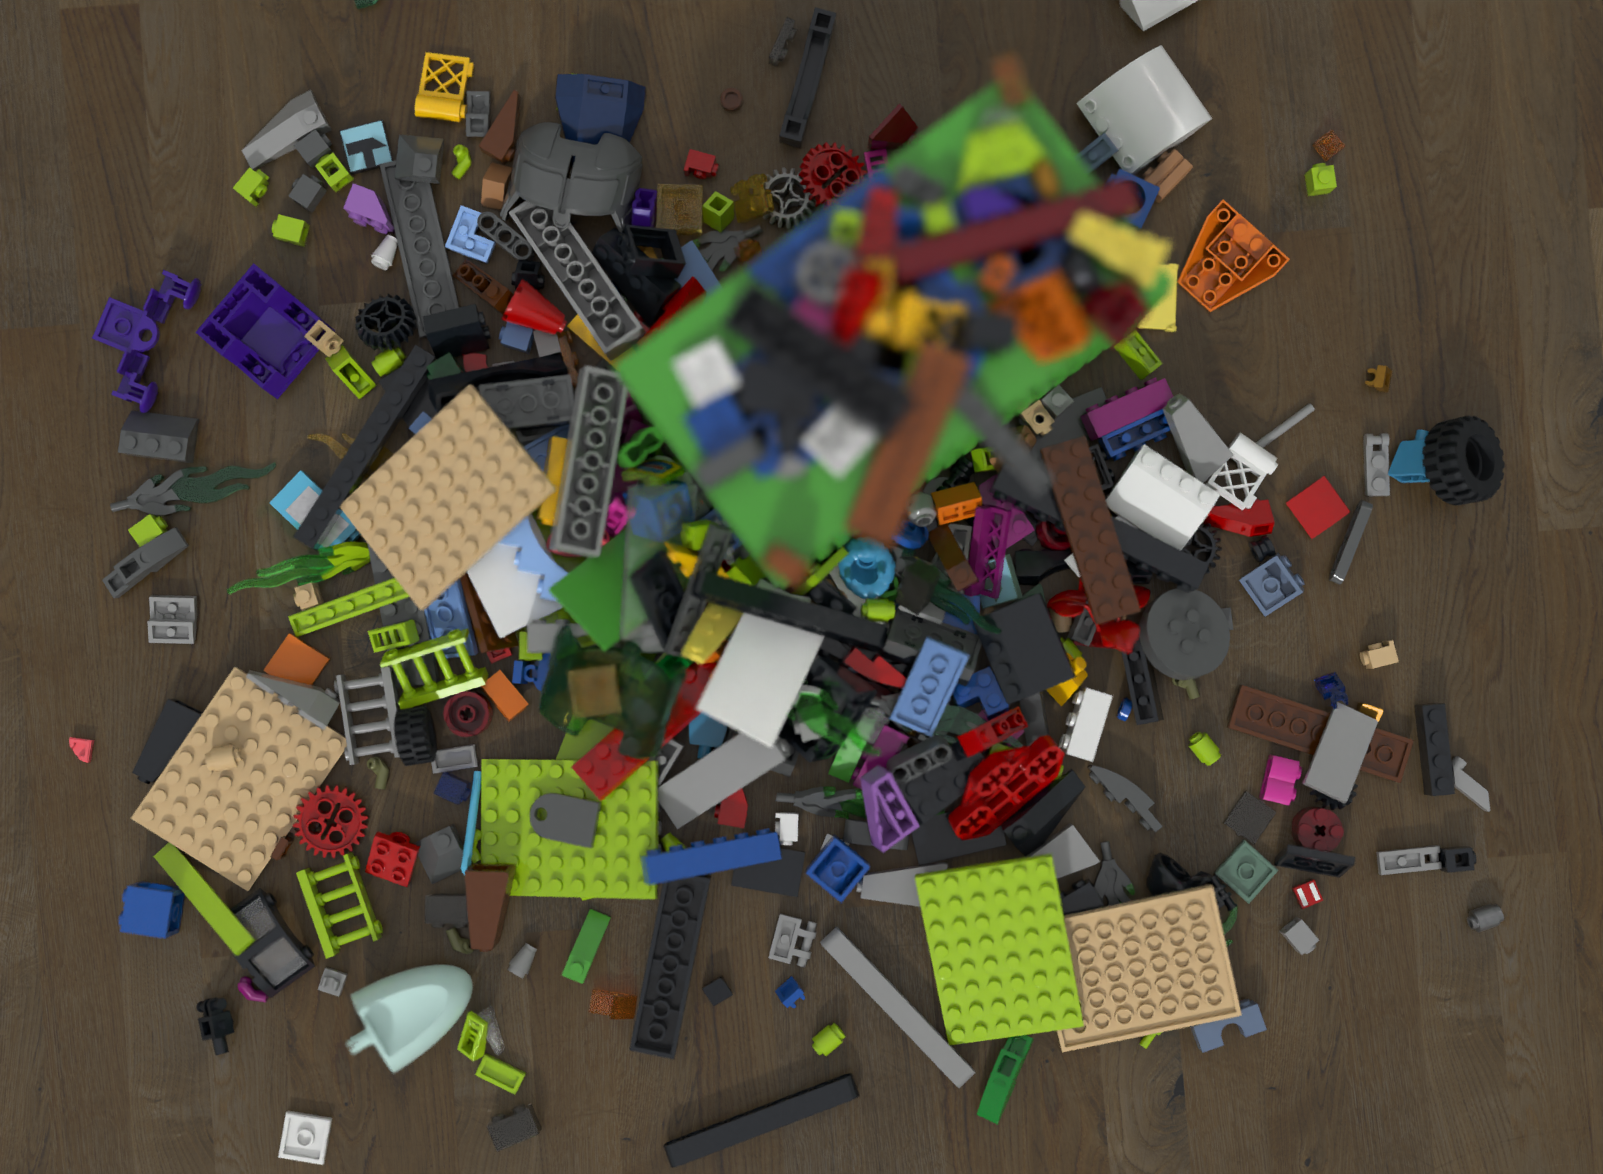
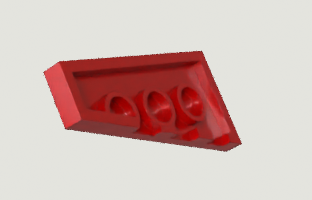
[853,185,897,297]

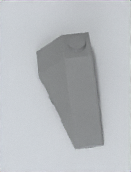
[242,90,332,170]

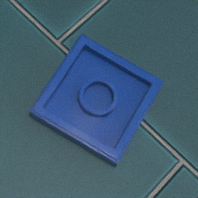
[684,392,752,460]

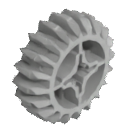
[756,168,816,229]
[795,239,862,308]

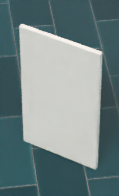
[467,513,563,638]
[696,579,824,747]

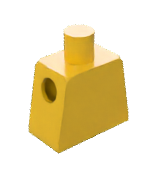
[1046,652,1088,706]

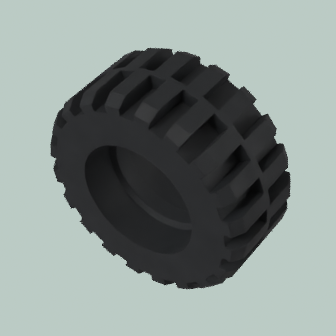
[1422,416,1505,506]

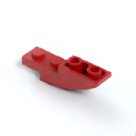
[637,276,707,346]

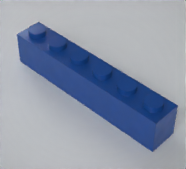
[640,828,782,885]

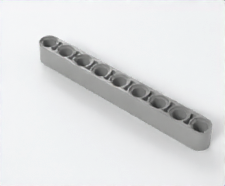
[820,926,976,1088]

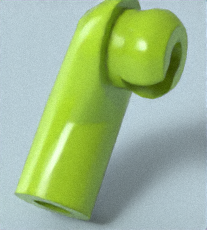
[451,144,471,180]
[471,829,482,864]

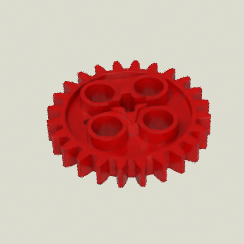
[798,142,868,210]
[293,784,368,858]

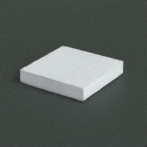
[673,339,741,407]
[278,1111,332,1165]

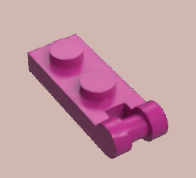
[604,496,636,538]

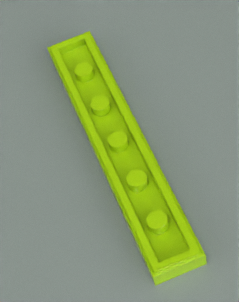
[288,578,409,637]
[153,843,255,956]

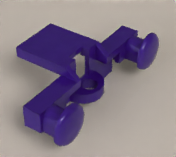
[92,270,202,413]

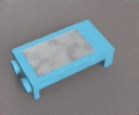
[270,470,361,557]

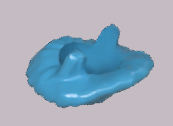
[838,537,896,599]

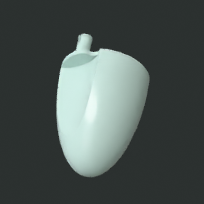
[346,965,473,1073]

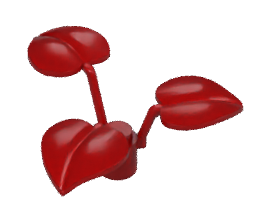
[1047,585,1150,653]

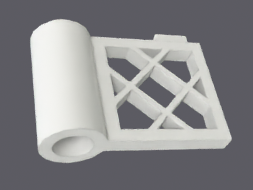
[1205,432,1278,510]

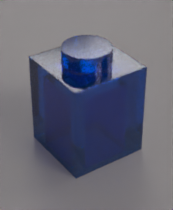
[434,772,472,805]

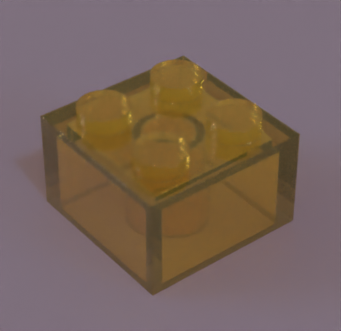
[656,184,704,235]
[567,663,623,718]

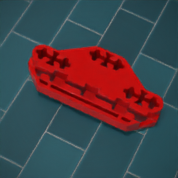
[948,735,1064,841]

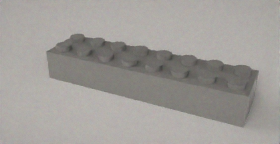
[509,201,646,361]
[549,366,628,558]

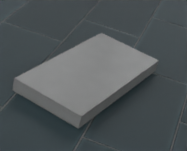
[1303,702,1378,803]

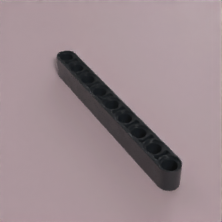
[690,570,888,652]
[663,1073,860,1168]

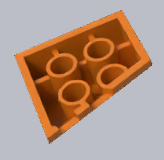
[986,269,1093,363]

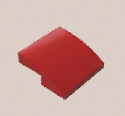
[1286,475,1351,539]

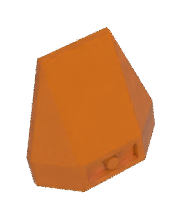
[1178,199,1290,312]

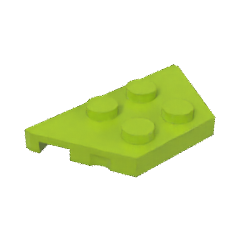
[957,120,1051,192]

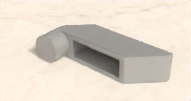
[1451,756,1490,812]

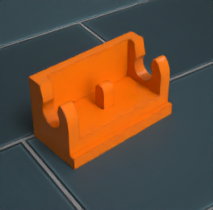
[931,482,982,525]
[480,670,529,722]

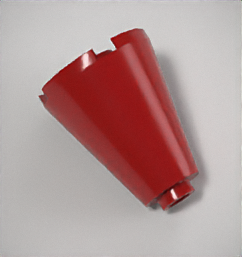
[501,279,567,335]

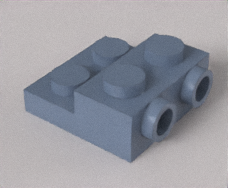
[1239,553,1305,617]

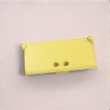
[1137,263,1179,332]

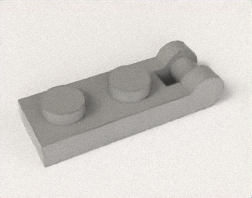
[1363,433,1390,497]
[1376,845,1442,875]

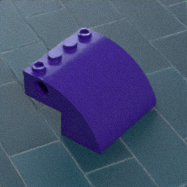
[196,263,335,399]

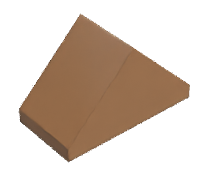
[481,163,512,211]

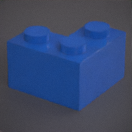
[951,666,1009,721]

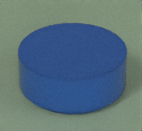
[1116,698,1133,721]

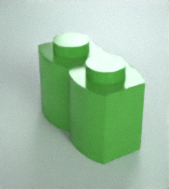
[616,426,664,469]

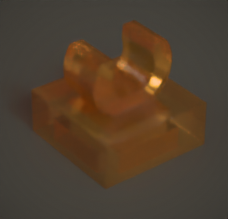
[1312,129,1345,162]

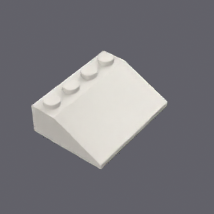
[1106,445,1220,551]

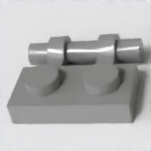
[768,913,817,967]

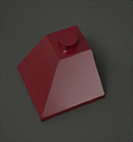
[867,103,918,151]
[1079,280,1151,348]

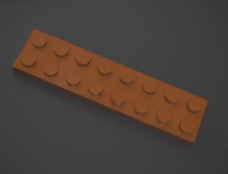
[845,341,971,547]

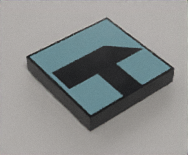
[339,119,394,175]

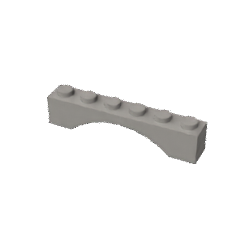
[527,619,664,653]

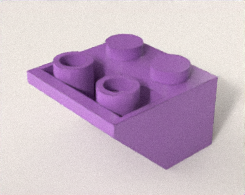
[343,183,395,235]

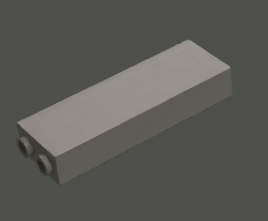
[658,732,791,829]

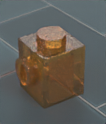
[733,238,763,270]

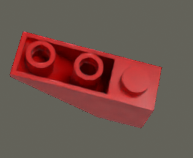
[1203,499,1275,537]
[958,706,1029,757]
[714,787,749,828]

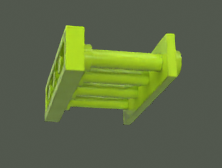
[380,628,489,709]
[296,852,383,959]

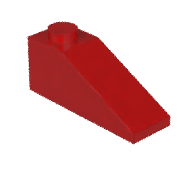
[828,267,886,349]

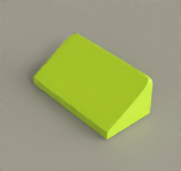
[1114,329,1163,380]

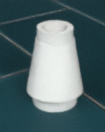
[371,235,398,270]

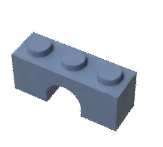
[1190,999,1267,1053]

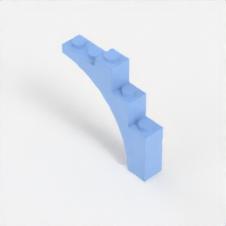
[498,516,568,602]

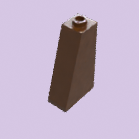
[464,864,516,952]

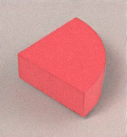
[69,737,94,763]

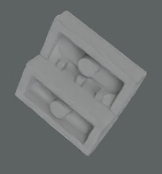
[147,595,197,644]

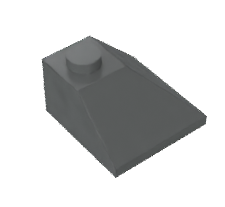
[395,134,445,184]
[413,824,473,884]

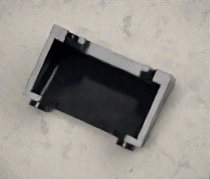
[779,656,877,763]

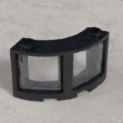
[230,888,315,998]

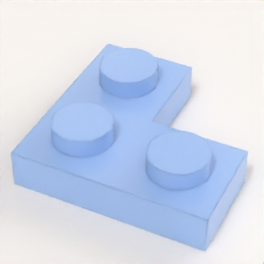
[445,205,496,264]

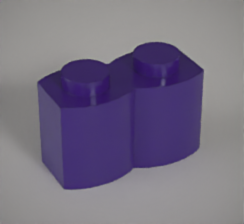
[631,188,658,227]

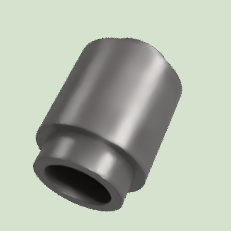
[1467,904,1504,933]

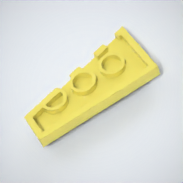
[1068,213,1170,288]
[681,602,743,664]

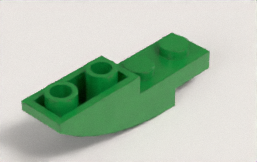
[977,1035,1034,1125]

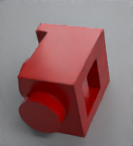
[684,149,719,179]

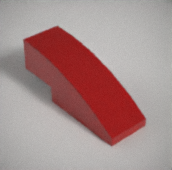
[842,646,907,687]

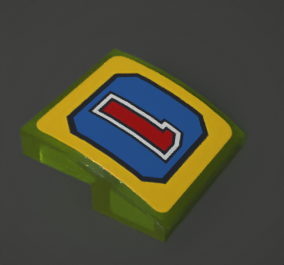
[621,459,687,487]

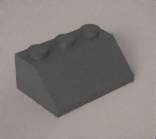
[118,411,199,463]

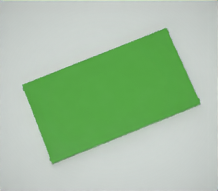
[548,526,691,652]

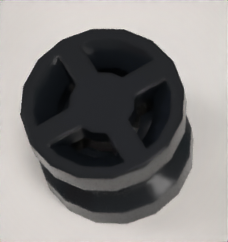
[950,456,975,483]
[1248,535,1276,563]

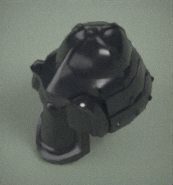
[1146,853,1213,897]

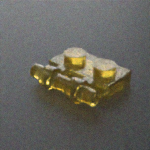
[730,173,775,224]

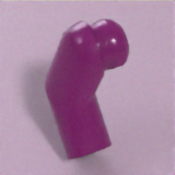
[238,976,269,1003]

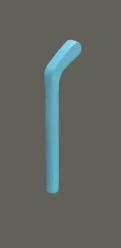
[461,771,481,876]

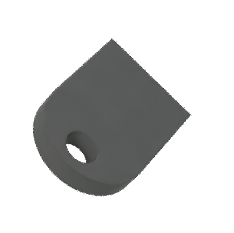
[530,793,602,848]

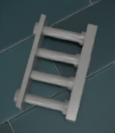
[334,667,401,765]

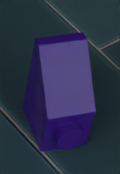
[959,185,1019,224]

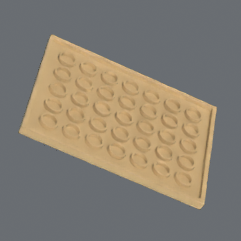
[340,385,557,610]
[131,666,347,891]
[1057,884,1242,1052]

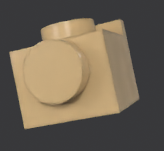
[304,320,344,357]
[1019,399,1055,437]
[293,582,324,611]
[1360,640,1399,669]

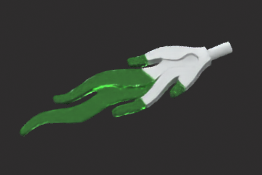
[787,678,881,755]

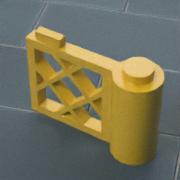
[415,52,474,122]
[889,291,970,357]

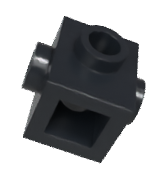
[511,260,545,292]

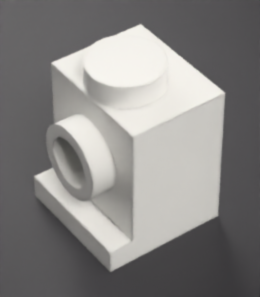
[775,812,798,845]

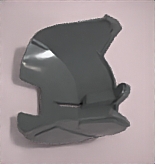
[499,122,643,233]

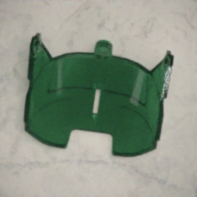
[539,624,688,759]

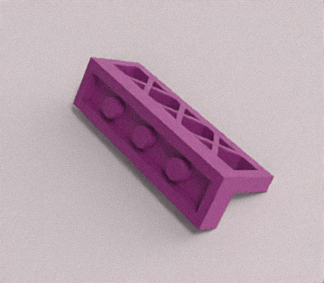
[964,504,1011,599]

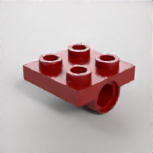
[365,831,420,887]

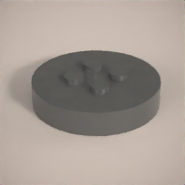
[1139,588,1230,680]

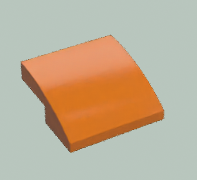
[263,633,330,685]

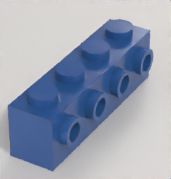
[1098,409,1171,461]

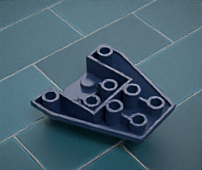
[555,74,646,168]

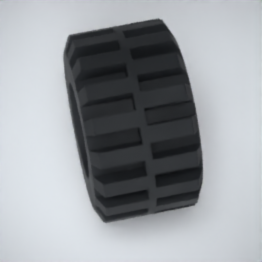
[394,706,437,766]

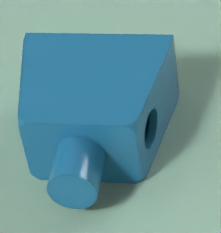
[1388,430,1430,483]
[689,712,728,759]

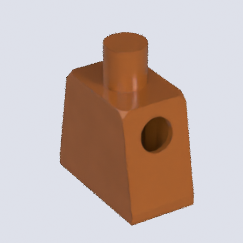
[759,541,812,590]

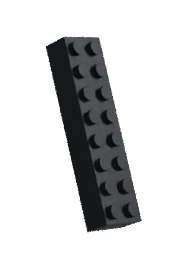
[721,282,917,445]
[629,874,711,1059]

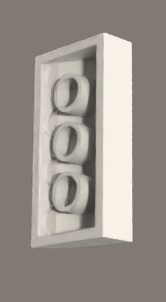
[800,407,876,477]

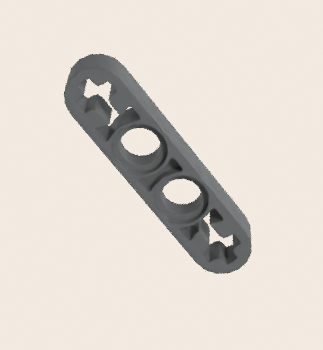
[1329,500,1373,585]

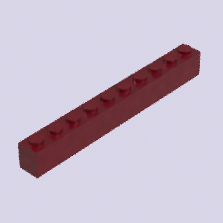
[888,179,1139,285]

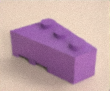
[860,765,920,852]

